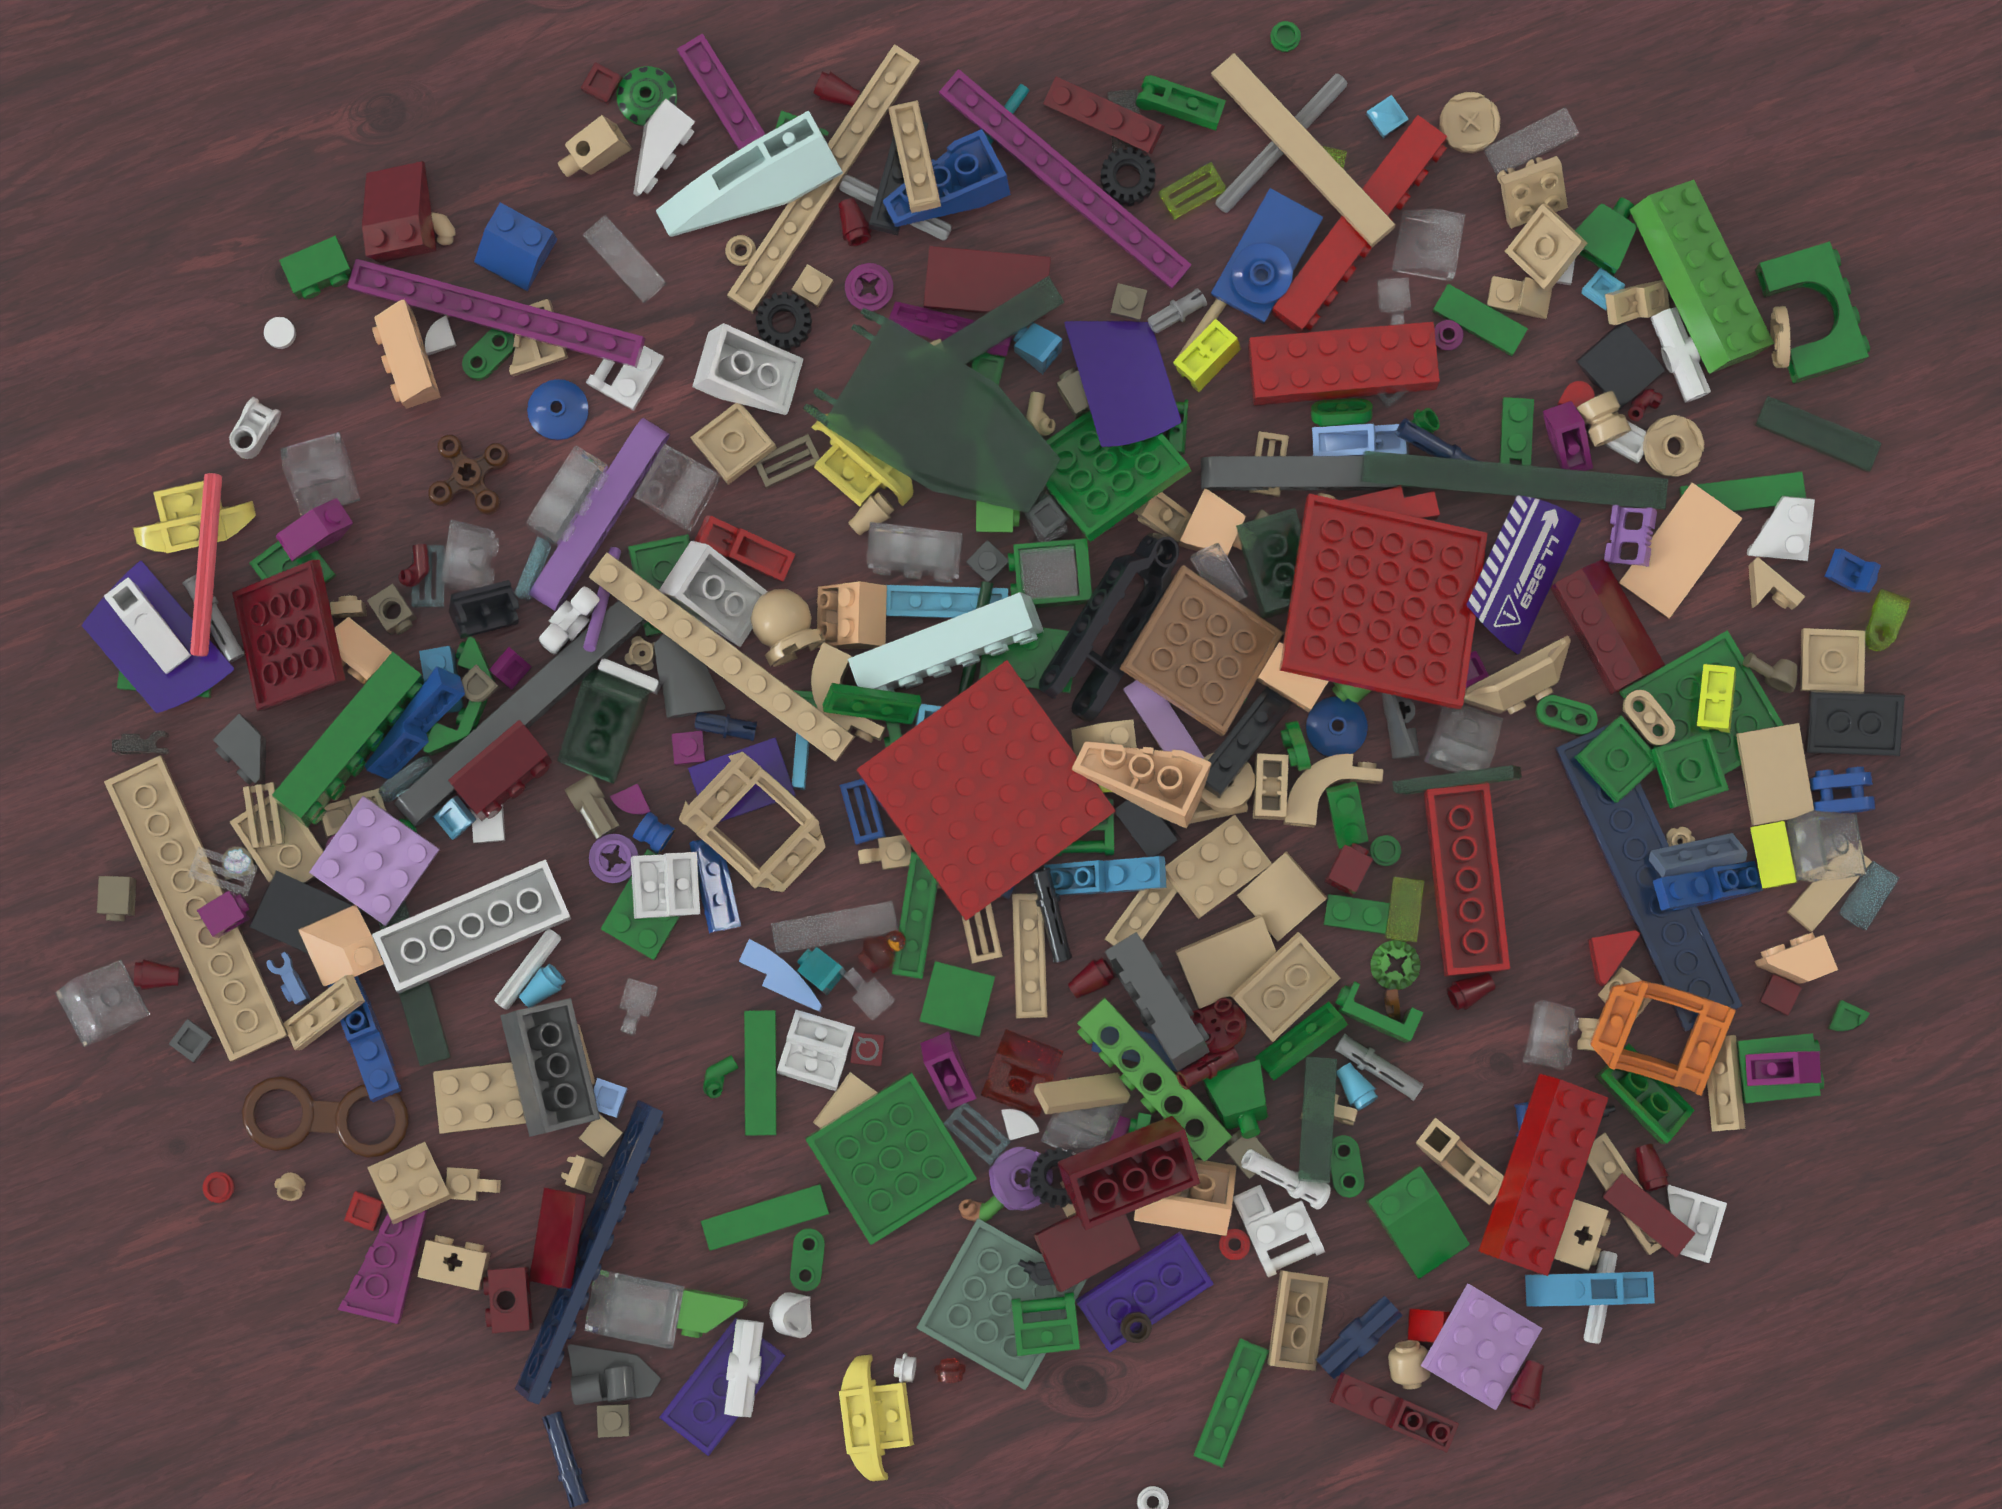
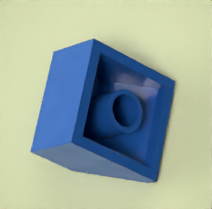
[474,202,557,292]

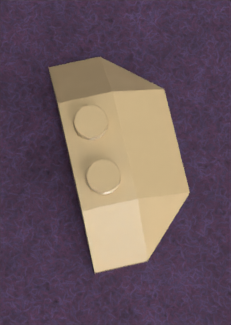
[1464,635,1571,715]

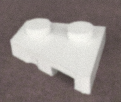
[1747,496,1815,561]
[1667,1185,1727,1263]

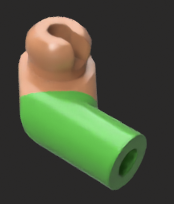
[959,1195,1004,1222]

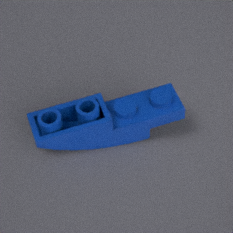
[1653,861,1763,911]
[328,976,402,1102]

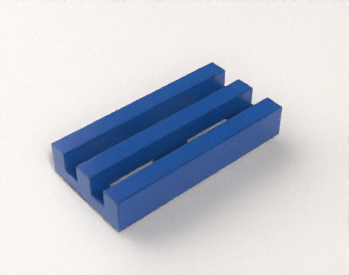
[839,779,886,845]

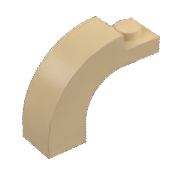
[811,642,886,743]
[1283,754,1383,828]
[1416,1118,1504,1205]

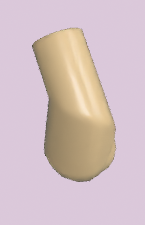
[431,212,456,245]
[1026,392,1056,436]

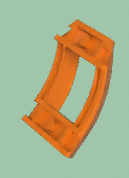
[1590,980,1736,1096]

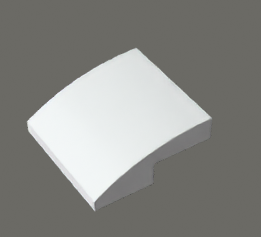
[631,852,700,919]
[777,1010,855,1091]

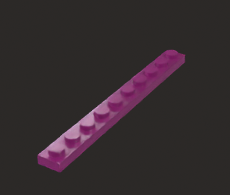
[939,69,1192,290]
[347,259,645,368]

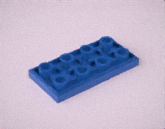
[1211,188,1323,324]

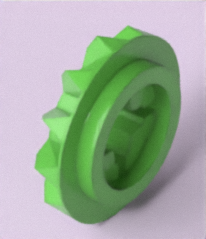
[1371,940,1421,990]

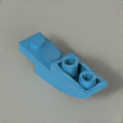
[1044,856,1166,896]
[1525,1271,1655,1306]

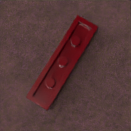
[1043,77,1165,154]

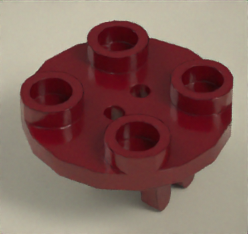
[1190,998,1247,1055]

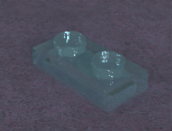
[1838,861,1899,930]

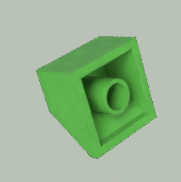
[675,1288,748,1338]

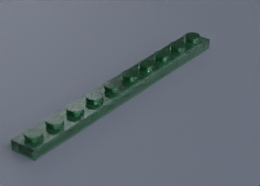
[1361,451,1668,510]

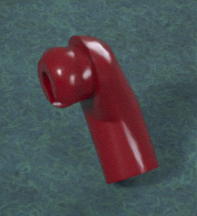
[398,544,430,587]

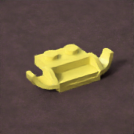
[811,413,913,507]
[133,480,256,553]
[839,1354,914,1481]

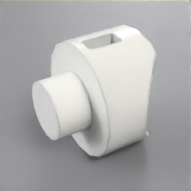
[769,1292,812,1338]

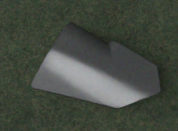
[654,634,726,718]
[1382,693,1420,759]
[568,1344,661,1405]

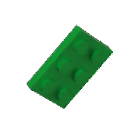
[979,628,1072,694]
[601,849,681,961]

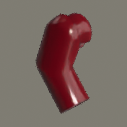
[1628,389,1663,421]

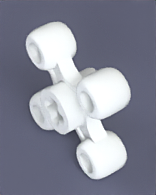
[539,586,600,654]

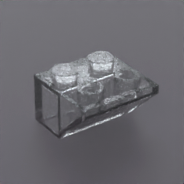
[280,432,360,517]
[634,444,721,532]
[1041,1077,1125,1155]

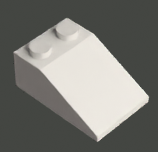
[692,323,803,415]
[659,541,768,647]

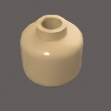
[1388,1340,1431,1389]

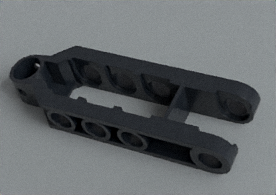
[1038,533,1179,722]

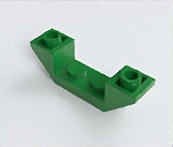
[423,636,496,756]

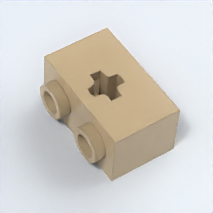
[1253,754,1289,820]
[1554,1199,1611,1270]
[417,1235,491,1291]

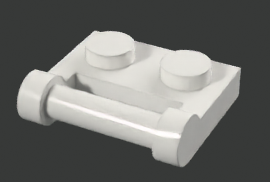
[586,346,665,411]
[1245,1200,1325,1278]

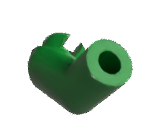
[703,1055,739,1099]

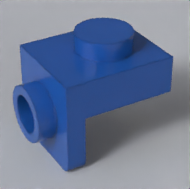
[1824,549,1881,593]

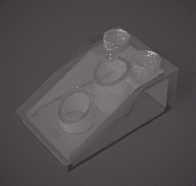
[584,1269,685,1349]

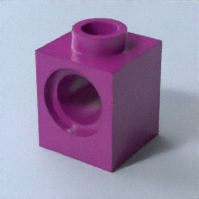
[197,891,250,938]

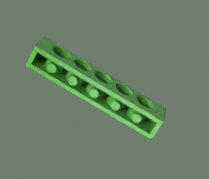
[1077,997,1232,1162]

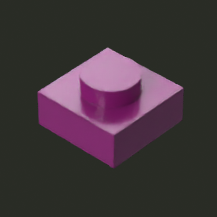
[489,647,532,690]
[672,731,706,765]

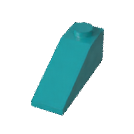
[797,947,847,995]

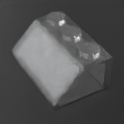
[526,445,610,546]
[867,522,964,583]

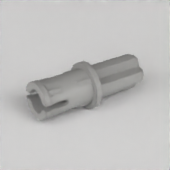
[1148,288,1207,333]

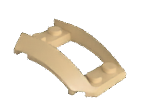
[679,752,826,892]

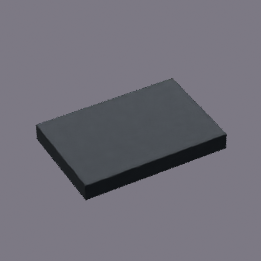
[1805,690,1905,756]
[249,870,361,954]

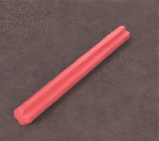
[190,473,222,657]

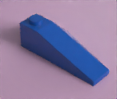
[883,129,1011,227]

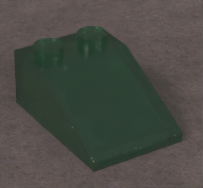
[1236,508,1302,619]
[557,669,651,784]

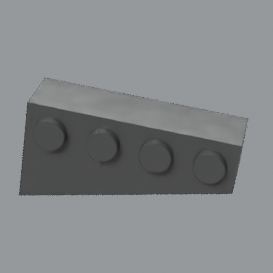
[1105,932,1210,1071]

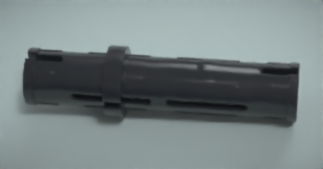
[1031,867,1072,963]

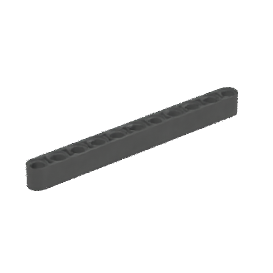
[394,600,648,827]

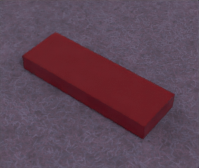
[1602,1173,1696,1258]

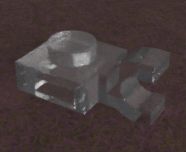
[1377,277,1411,325]
[844,968,895,1021]
[619,978,659,1036]

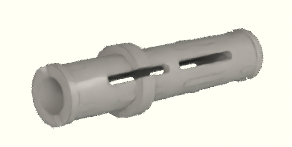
[182,575,245,663]
[1334,1034,1424,1101]

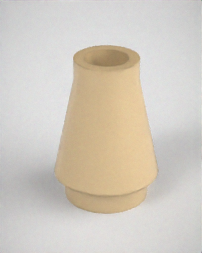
[848,492,894,536]

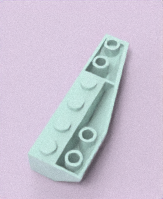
[656,111,843,237]

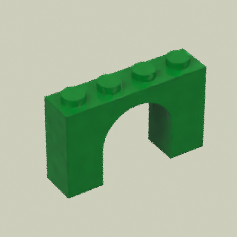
[1755,241,1870,384]

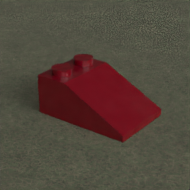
[362,161,436,263]

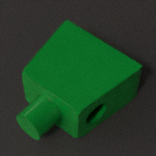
[1575,197,1637,276]
[1203,1060,1268,1139]

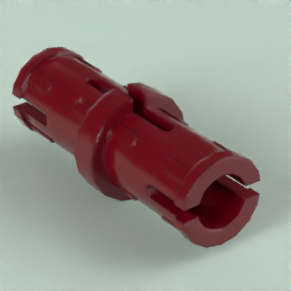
[1176,1047,1239,1090]

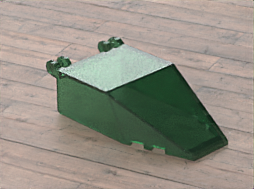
[803,308,1060,512]

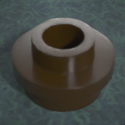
[1120,1311,1152,1343]

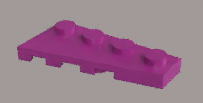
[338,1209,428,1324]

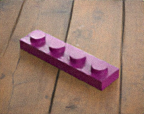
[677,33,766,150]
[888,301,1014,356]

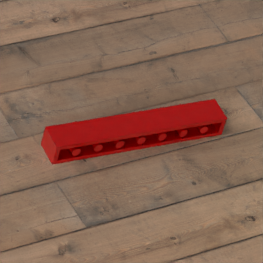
[1271,115,1447,333]

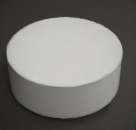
[264,317,296,349]

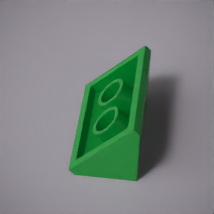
[1594,1043,1695,1144]

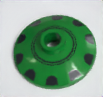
[617,66,677,126]

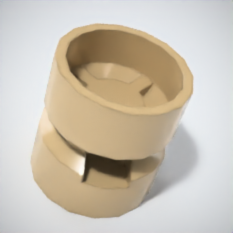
[1577,391,1631,447]

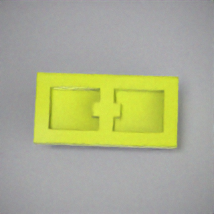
[1173,319,1241,392]
[1697,664,1736,733]
[1750,821,1797,889]

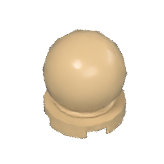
[750,589,825,667]

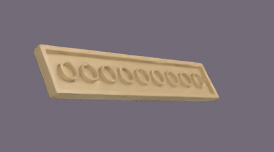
[104,756,288,1062]

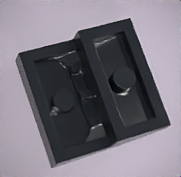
[1576,323,1665,410]

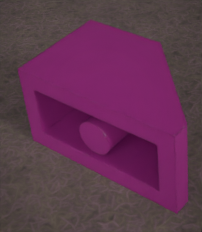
[1543,401,1593,478]
[276,498,353,561]
[920,1031,977,1110]
[1745,1051,1821,1086]

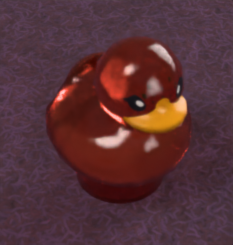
[857,930,906,974]

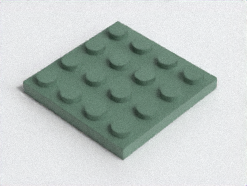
[916,1219,1087,1390]

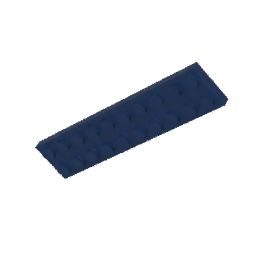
[1555,724,1743,1032]
[515,1100,664,1405]

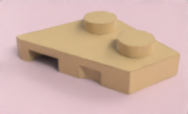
[509,299,568,377]

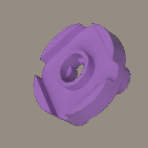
[989,1147,1053,1211]

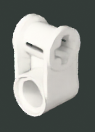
[229,397,281,459]

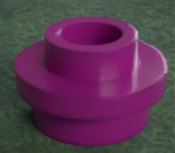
[1434,320,1463,351]

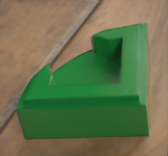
[1827,1000,1870,1031]

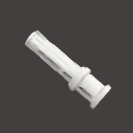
[1241,1149,1331,1210]

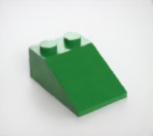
[1366,1166,1470,1279]

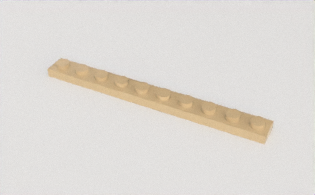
[727,44,920,314]
[589,552,855,762]

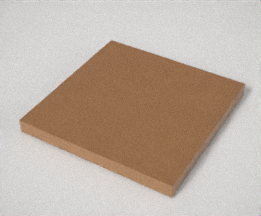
[1120,565,1284,736]

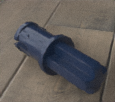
[695,712,757,741]

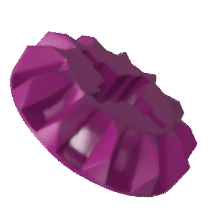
[845,263,893,312]

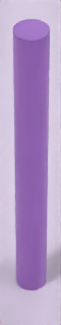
[583,547,621,652]

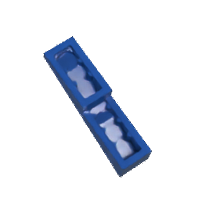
[365,666,465,780]

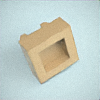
[561,1155,603,1193]

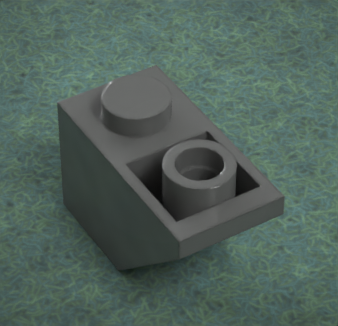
[212,714,266,785]

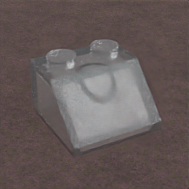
[1392,209,1466,281]
[442,520,499,591]
[1424,704,1503,782]
[1786,810,1867,882]
[55,960,150,1047]
[1523,1000,1579,1071]

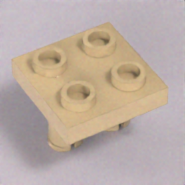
[1497,156,1568,229]

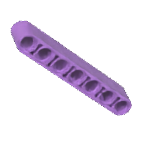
[529,418,670,611]

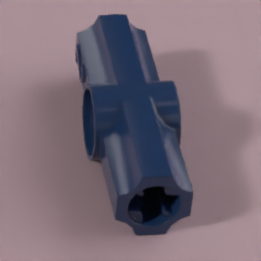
[1315,1296,1403,1379]

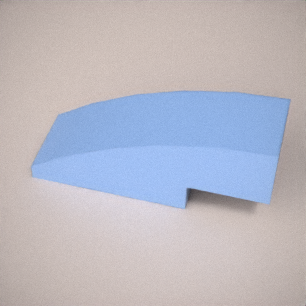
[1312,424,1409,457]
[739,939,823,1012]

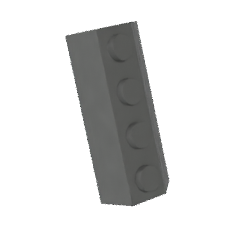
[500,998,600,1137]

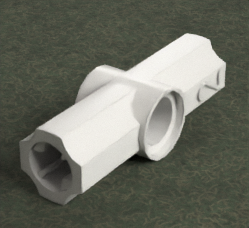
[1650,307,1711,403]
[724,1319,764,1417]

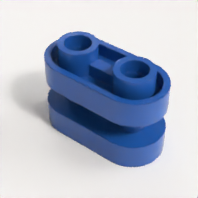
[1809,767,1876,816]

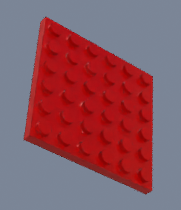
[1279,493,1488,710]
[856,660,1116,921]

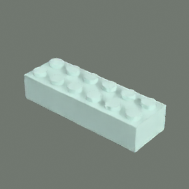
[848,592,1044,692]

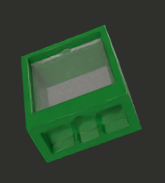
[1008,538,1092,608]

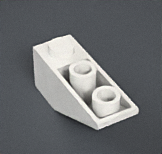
[633,99,695,196]
[104,577,191,674]

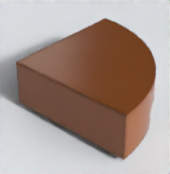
[1383,989,1401,1021]

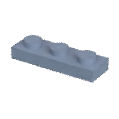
[1649,833,1748,877]

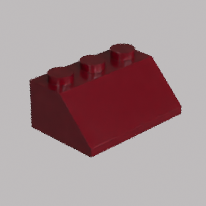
[448,720,553,821]

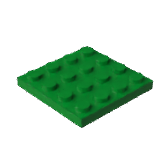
[1024,410,1191,542]
[1619,630,1784,775]
[805,1072,977,1245]

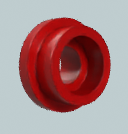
[1219,1229,1250,1260]

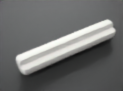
[495,929,561,1010]
[1583,1251,1617,1344]

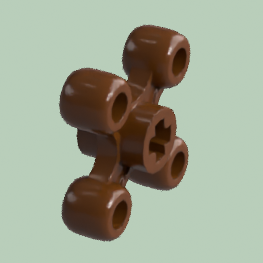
[428,435,509,515]

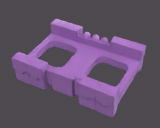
[1604,505,1657,567]

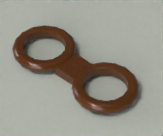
[242,1076,409,1158]

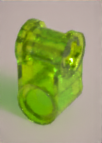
[1865,588,1911,651]

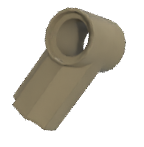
[564,774,620,840]

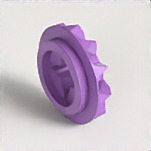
[589,834,639,883]

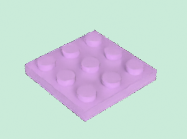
[309,796,440,926]
[1421,1283,1542,1410]

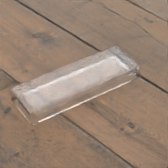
[1484,107,1580,175]
[583,215,667,303]

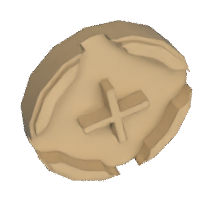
[1439,92,1500,154]
[1770,306,1790,368]

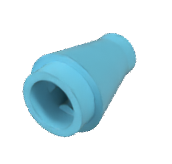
[519,964,565,1008]
[1336,1063,1378,1111]

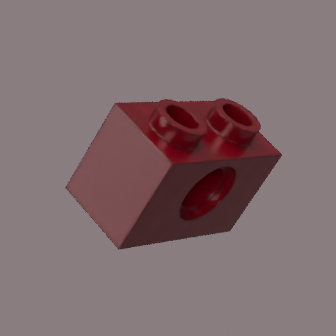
[1324,843,1373,896]
[483,1266,533,1333]

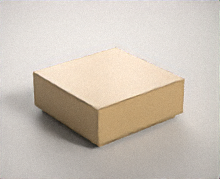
[579,1114,623,1157]

